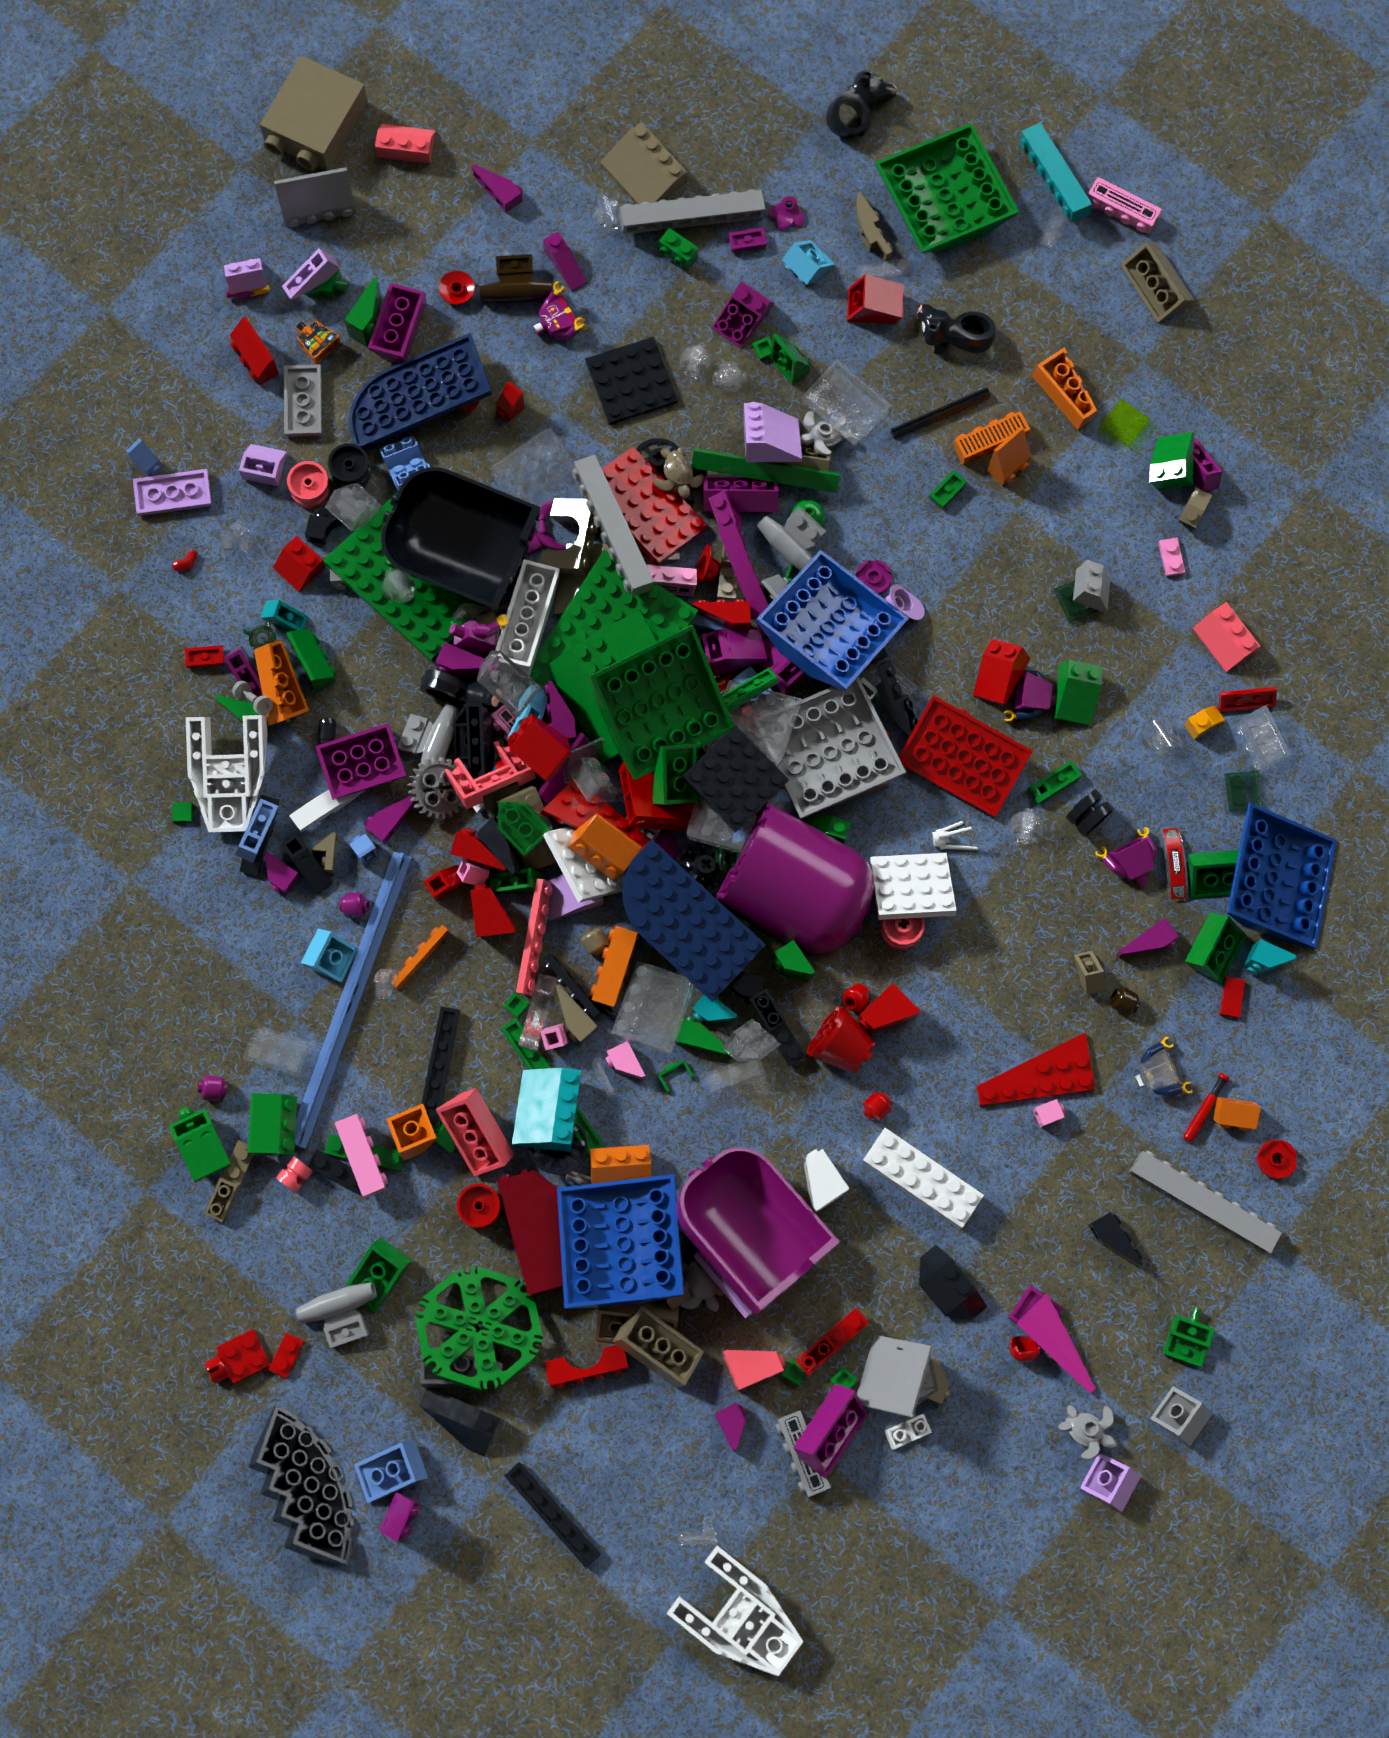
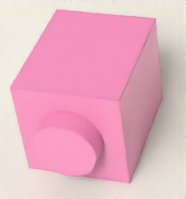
[456,858,490,885]
[540,1023,569,1050]
[1033,1099,1065,1128]

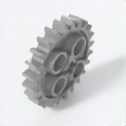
[408,757,464,819]

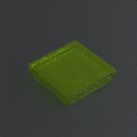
[1099,398,1151,448]

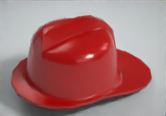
[695,544,721,584]

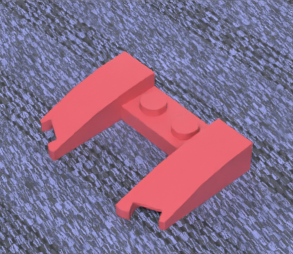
[445,741,536,809]

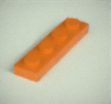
[390,925,449,991]

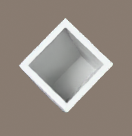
[804,1149,849,1214]

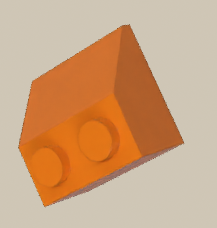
[386,1104,437,1161]

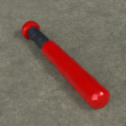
[1183,1073,1230,1143]

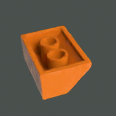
[568,813,641,881]
[589,1145,651,1184]

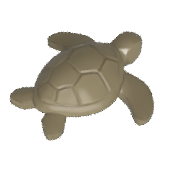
[654,447,704,499]

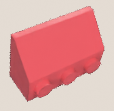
[375,124,435,164]
[1192,602,1260,672]

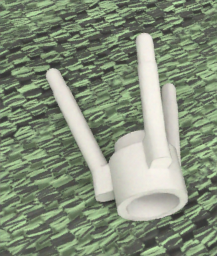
[932,821,978,851]

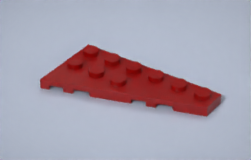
[540,777,651,853]
[976,1032,1095,1106]

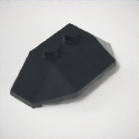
[453,703,494,779]
[919,1245,987,1320]

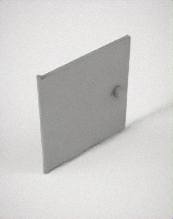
[857,1335,933,1418]

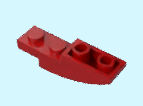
[795,1307,870,1376]

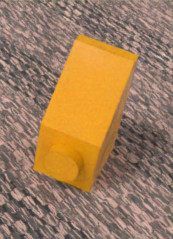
[1184,705,1226,740]

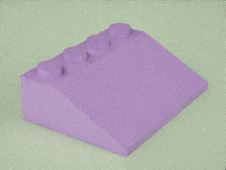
[744,402,802,462]

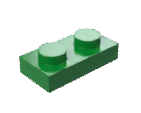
[929,470,967,509]

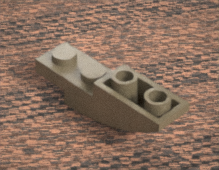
[856,192,893,262]
[717,532,743,602]
[204,1140,255,1222]

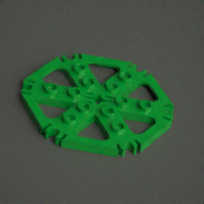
[415,1266,543,1392]

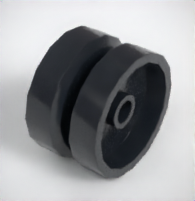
[328,443,371,491]
[1065,789,1115,837]

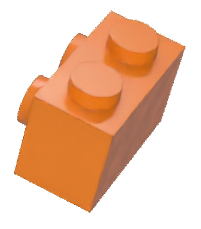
[1213,1097,1261,1131]

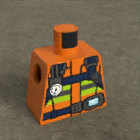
[296,321,341,365]

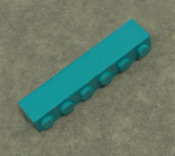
[1019,123,1092,223]

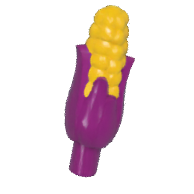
[226,284,270,300]

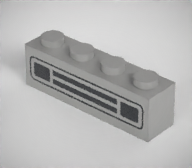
[775,1410,831,1497]

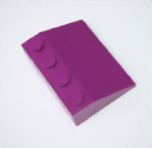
[315,723,406,800]

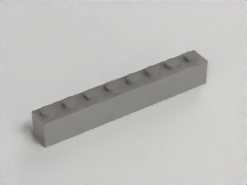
[619,189,765,235]
[572,455,654,597]
[1129,1151,1282,1255]

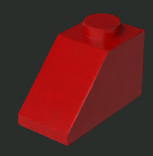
[495,381,525,422]

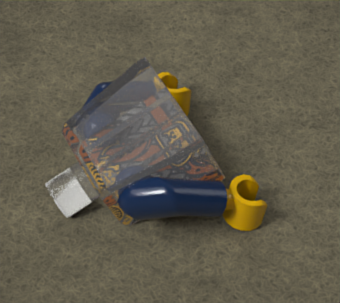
[1132,1037,1193,1097]

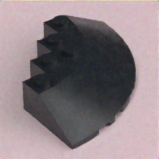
[248,1405,354,1566]

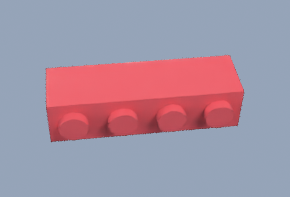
[436,1088,514,1176]

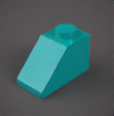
[260,600,308,631]
[692,995,737,1024]

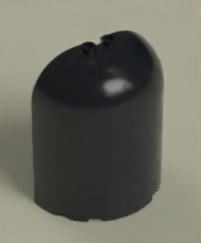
[381,467,541,611]

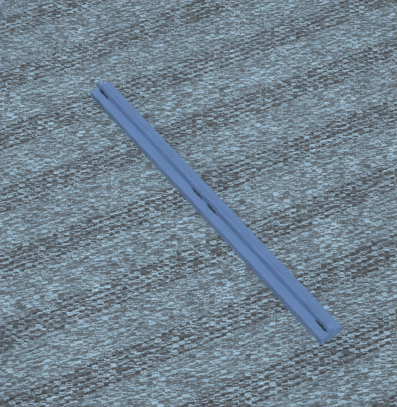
[295,852,412,1149]

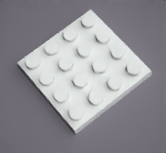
[543,826,626,903]
[870,853,957,920]

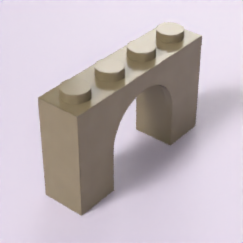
[540,498,598,576]

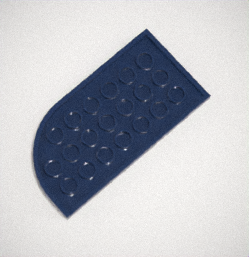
[349,333,493,450]
[622,839,766,1003]

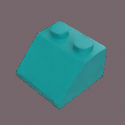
[1243,939,1296,975]

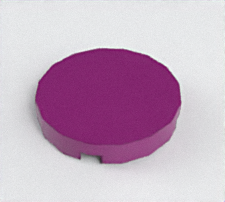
[855,560,892,595]

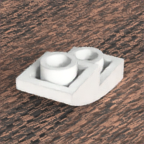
[884,1414,932,1450]

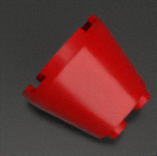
[806,1006,876,1074]

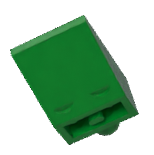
[168,1107,232,1183]

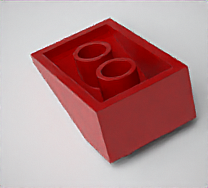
[973,639,1031,705]
[450,827,507,871]

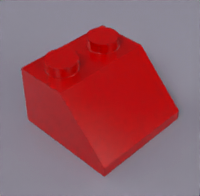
[273,536,326,593]

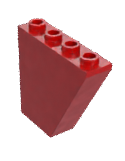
[619,762,707,832]

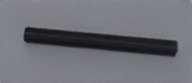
[890,388,991,439]

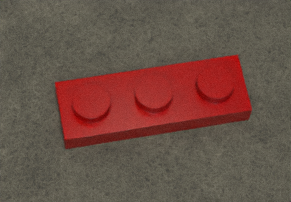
[1218,687,1277,712]

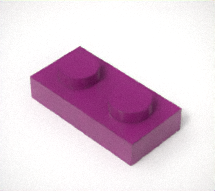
[728,227,767,253]

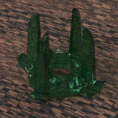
[243,619,276,656]
[711,840,745,875]

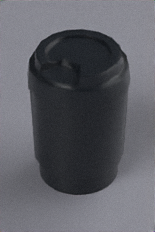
[317,718,337,745]

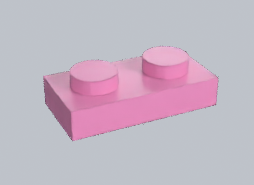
[1158,538,1185,577]

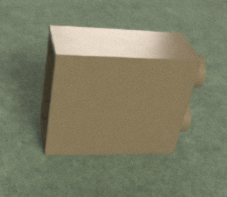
[260,55,368,171]

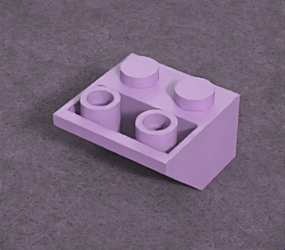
[239,444,287,487]

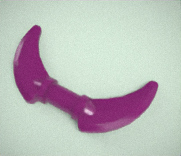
[537,501,566,550]

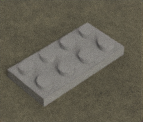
[284,364,322,437]

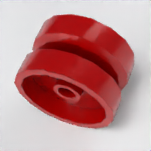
[457,1183,502,1230]

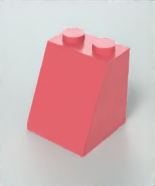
[722,1350,786,1391]

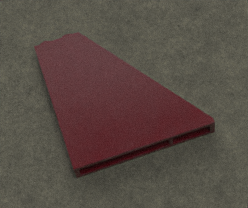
[496,1169,563,1299]

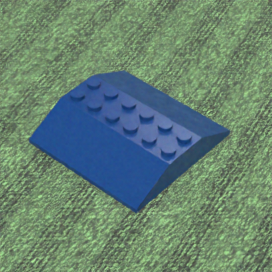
[756,550,909,691]
[1227,803,1337,949]
[557,1174,684,1309]

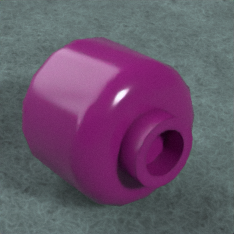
[339,893,370,918]
[197,1075,227,1102]

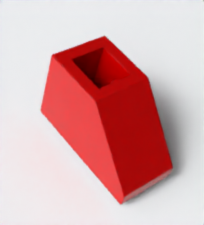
[423,865,464,902]

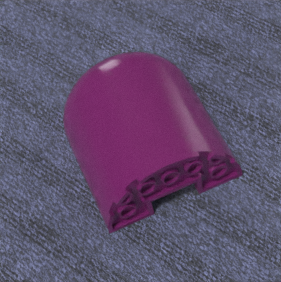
[715,802,874,955]
[676,1147,840,1316]

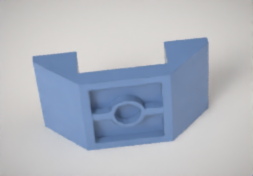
[379,436,430,491]

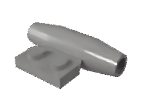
[757,506,827,571]
[397,704,460,780]
[296,1282,377,1348]

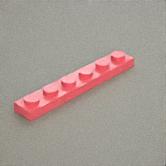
[516,879,553,996]

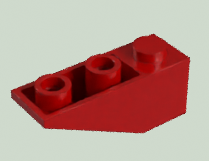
[693,599,750,629]

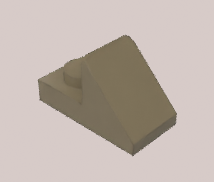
[311,833,338,874]

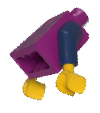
[1004,669,1056,723]

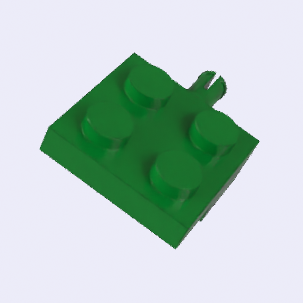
[1162,1307,1215,1367]

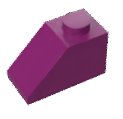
[265,852,300,895]
[715,1402,747,1451]

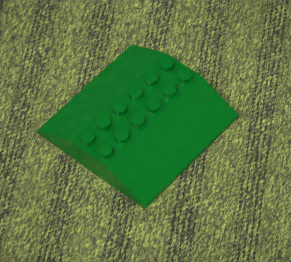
[875,123,1019,254]
[546,610,658,766]
[589,625,734,780]

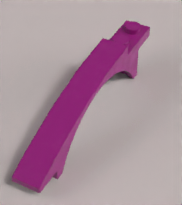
[708,491,771,637]

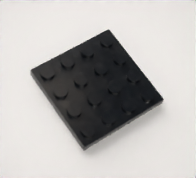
[585,337,678,425]
[681,725,789,833]

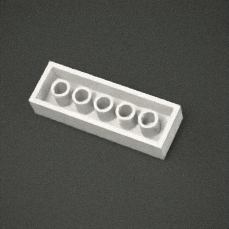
[493,559,560,677]
[861,1128,984,1230]

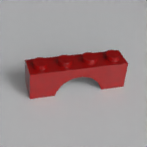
[544,1345,628,1389]

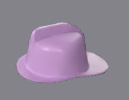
[885,584,925,620]

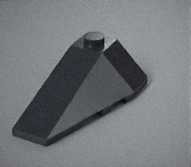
[419,1388,501,1456]

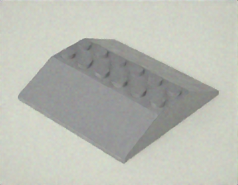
[754,677,906,819]

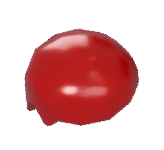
[1009,1336,1040,1363]

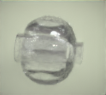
[679,344,714,379]
[712,361,747,395]
[382,569,417,603]
[1009,808,1045,845]

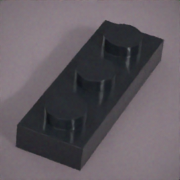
[307,1149,361,1194]

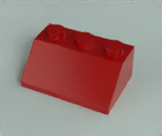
[229,316,279,385]

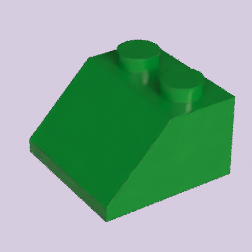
[772,940,815,981]

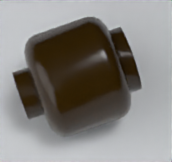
[1110,987,1140,1015]

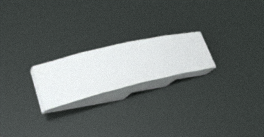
[289,790,365,832]

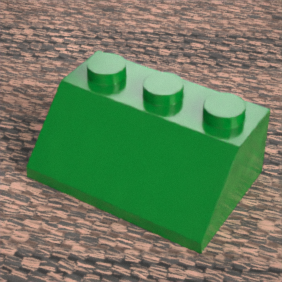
[286,629,337,692]
[1187,850,1239,899]
[1185,912,1247,984]
[248,1093,297,1157]

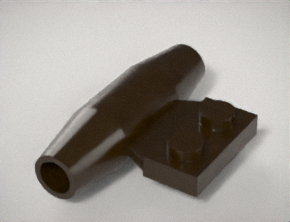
[479,254,553,303]

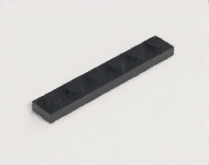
[421,1006,460,1125]
[504,1462,601,1568]

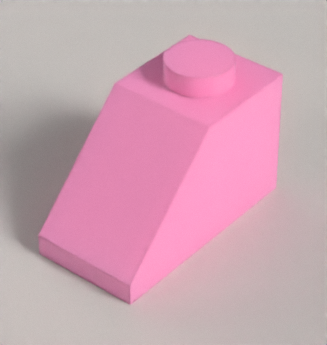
[605,1041,645,1080]

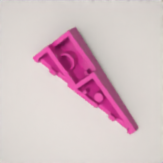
[1017,1293,1096,1394]

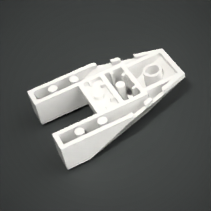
[186,715,268,832]
[667,1545,803,1676]

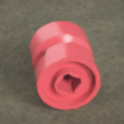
[276,1156,314,1193]

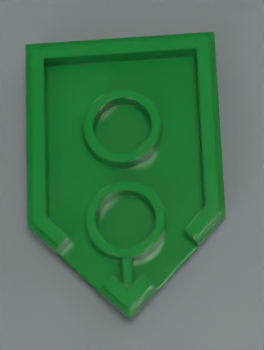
[498,801,552,857]

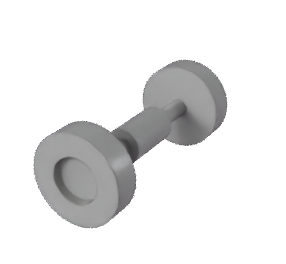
[232,681,273,715]

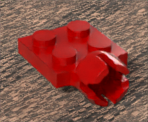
[205,1329,270,1384]

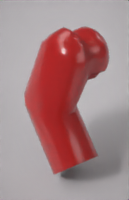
[172,550,198,572]

